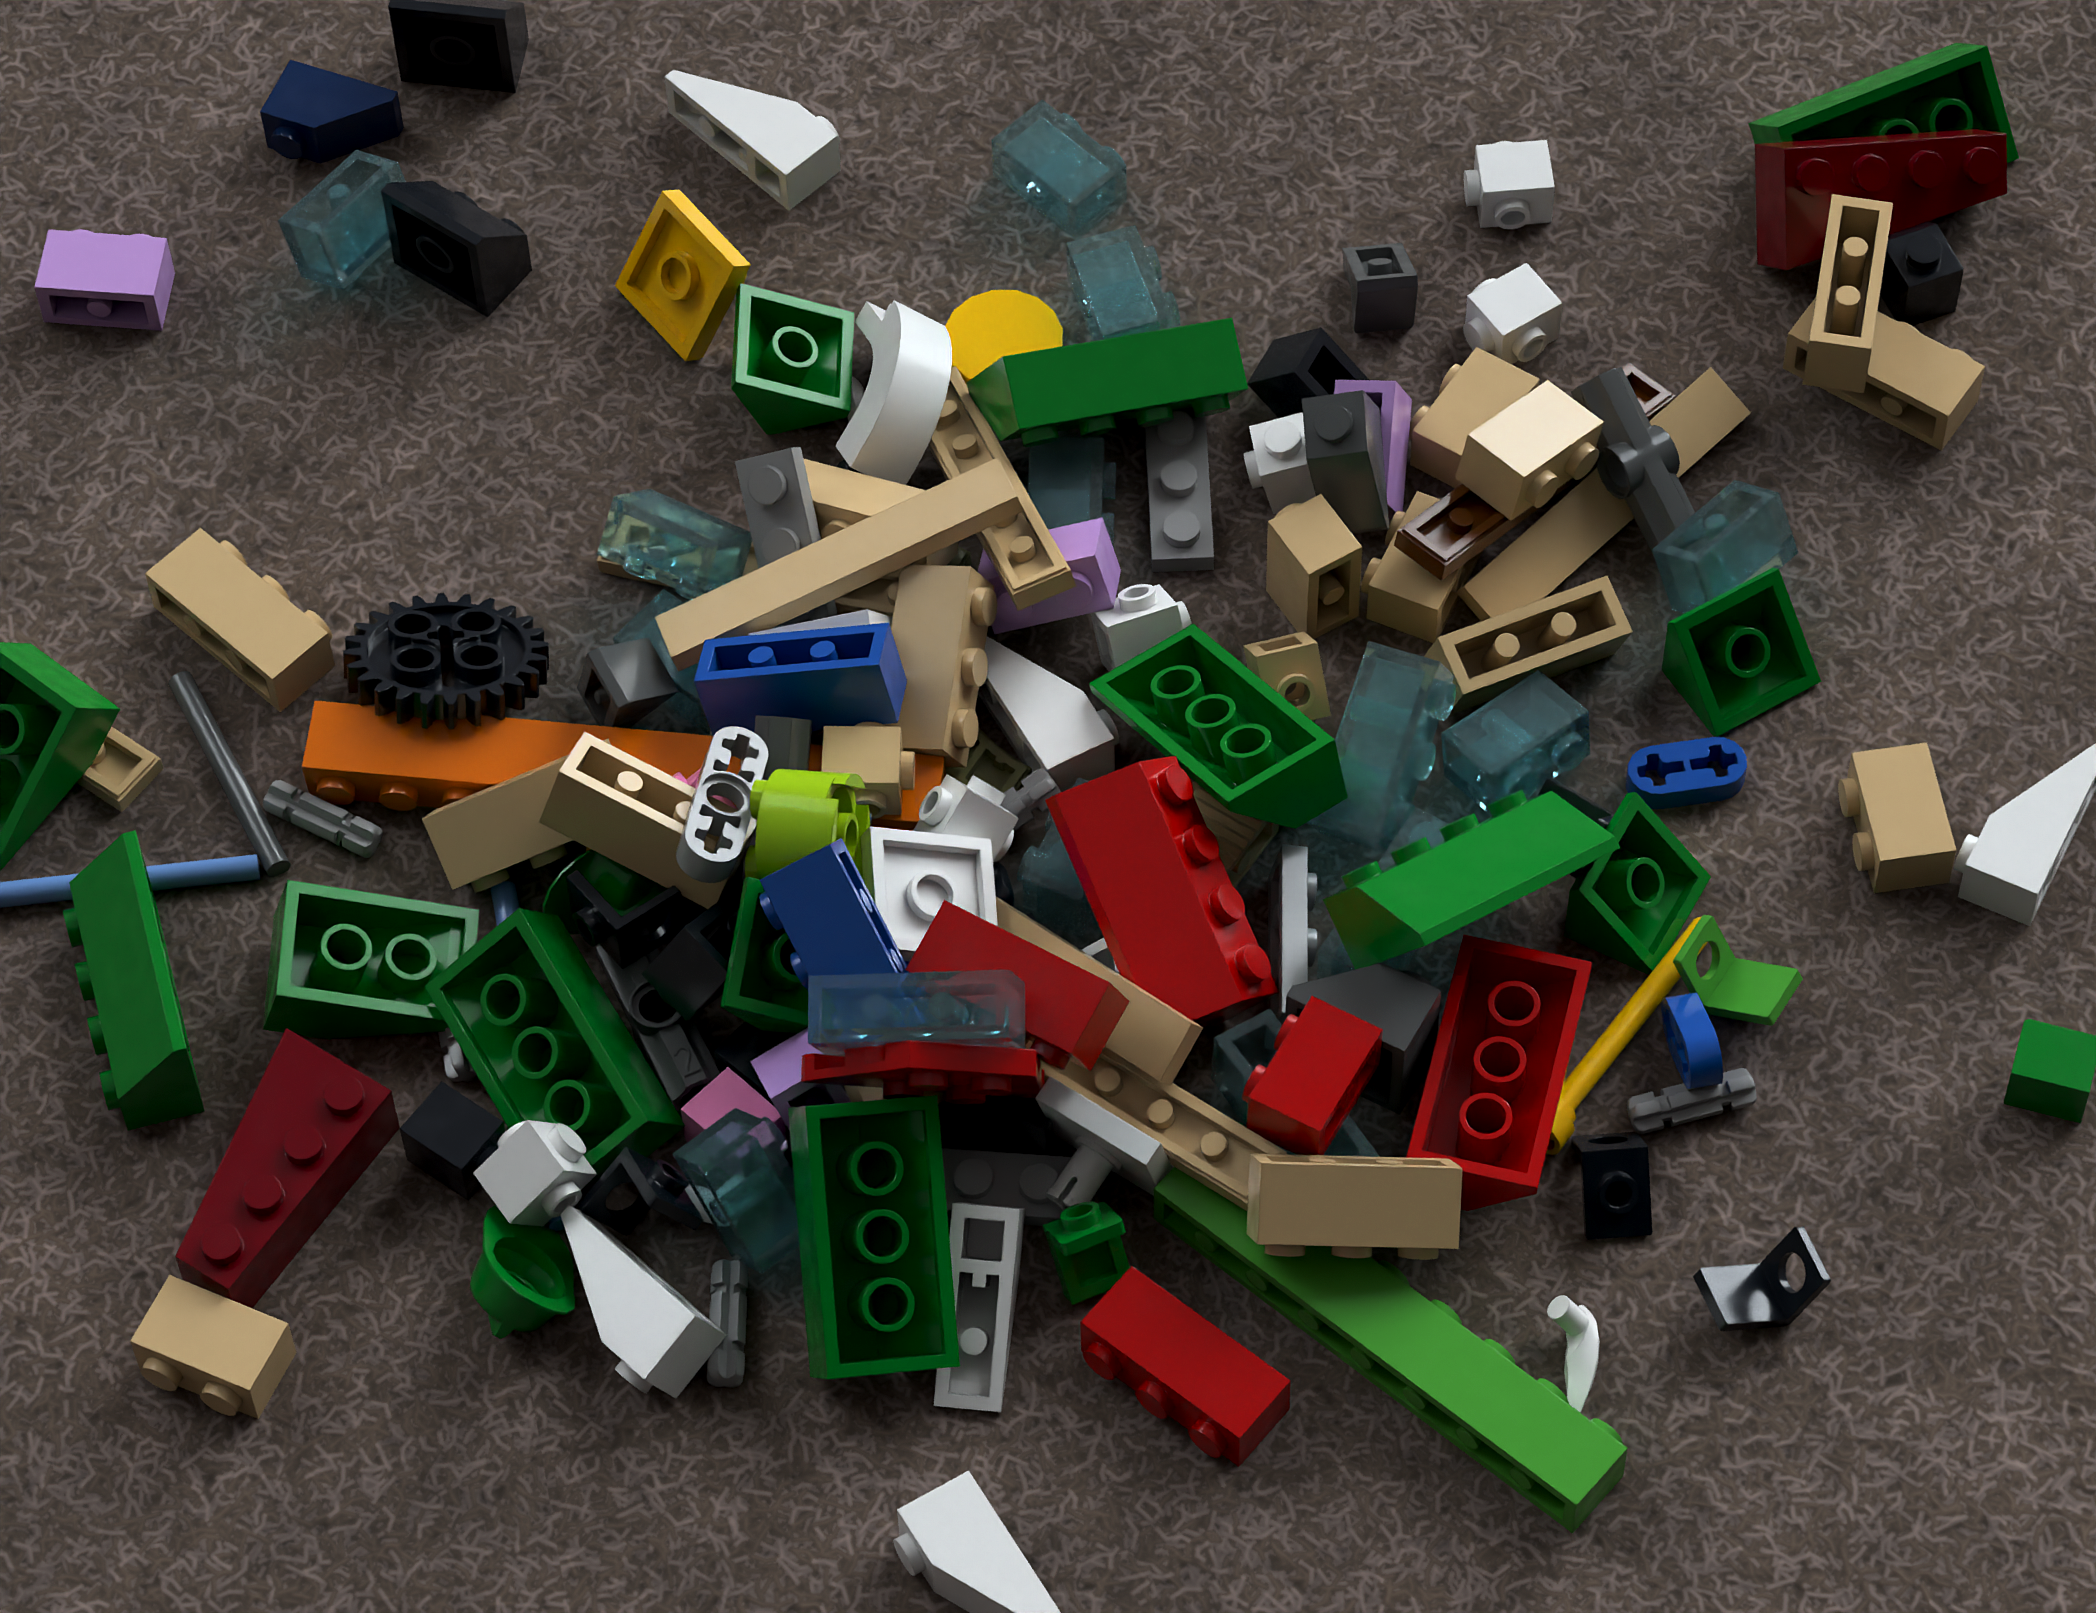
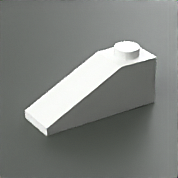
[665,70,841,210]
[978,637,1119,792]
[1954,743,2096,926]
[933,1202,1025,1412]
[560,1204,726,1398]
[893,1471,1061,1613]

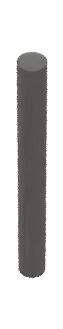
[168,671,291,877]

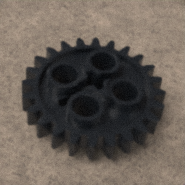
[343,593,549,729]

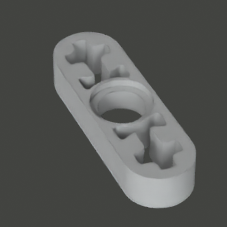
[676,726,768,883]

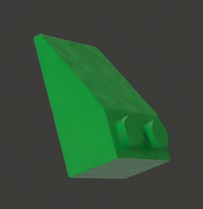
[0,642,120,871]
[263,880,479,1039]

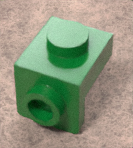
[1043,1201,1130,1305]

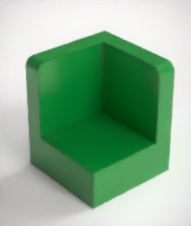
[2004,1019,2096,1123]

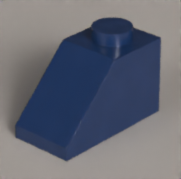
[260,60,404,163]

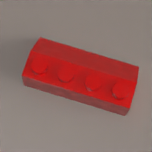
[1045,756,1279,1027]
[1406,934,1592,1211]

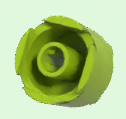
[745,769,870,880]

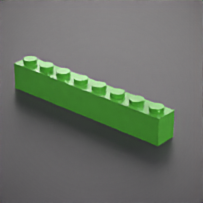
[1154,1167,1628,1533]

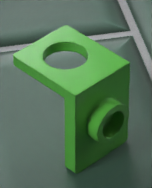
[1673,915,1803,1026]

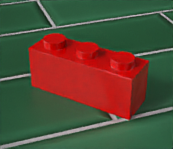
[905,900,1130,1071]
[1080,1266,1291,1467]

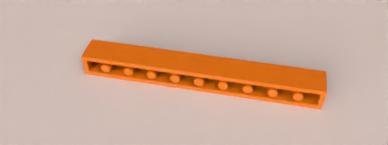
[302,701,946,831]

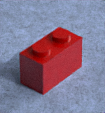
[1242,996,1383,1155]

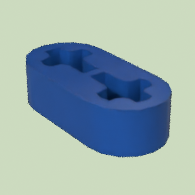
[1626,737,1747,809]
[1661,992,1723,1089]

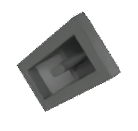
[577,637,679,728]

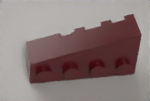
[1755,129,2007,270]
[175,1028,400,1308]

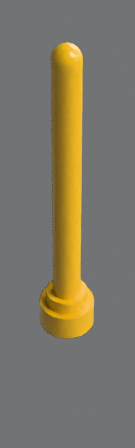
[1547,917,1708,1155]

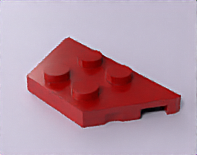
[801,1040,1045,1105]

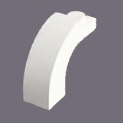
[836,300,952,485]

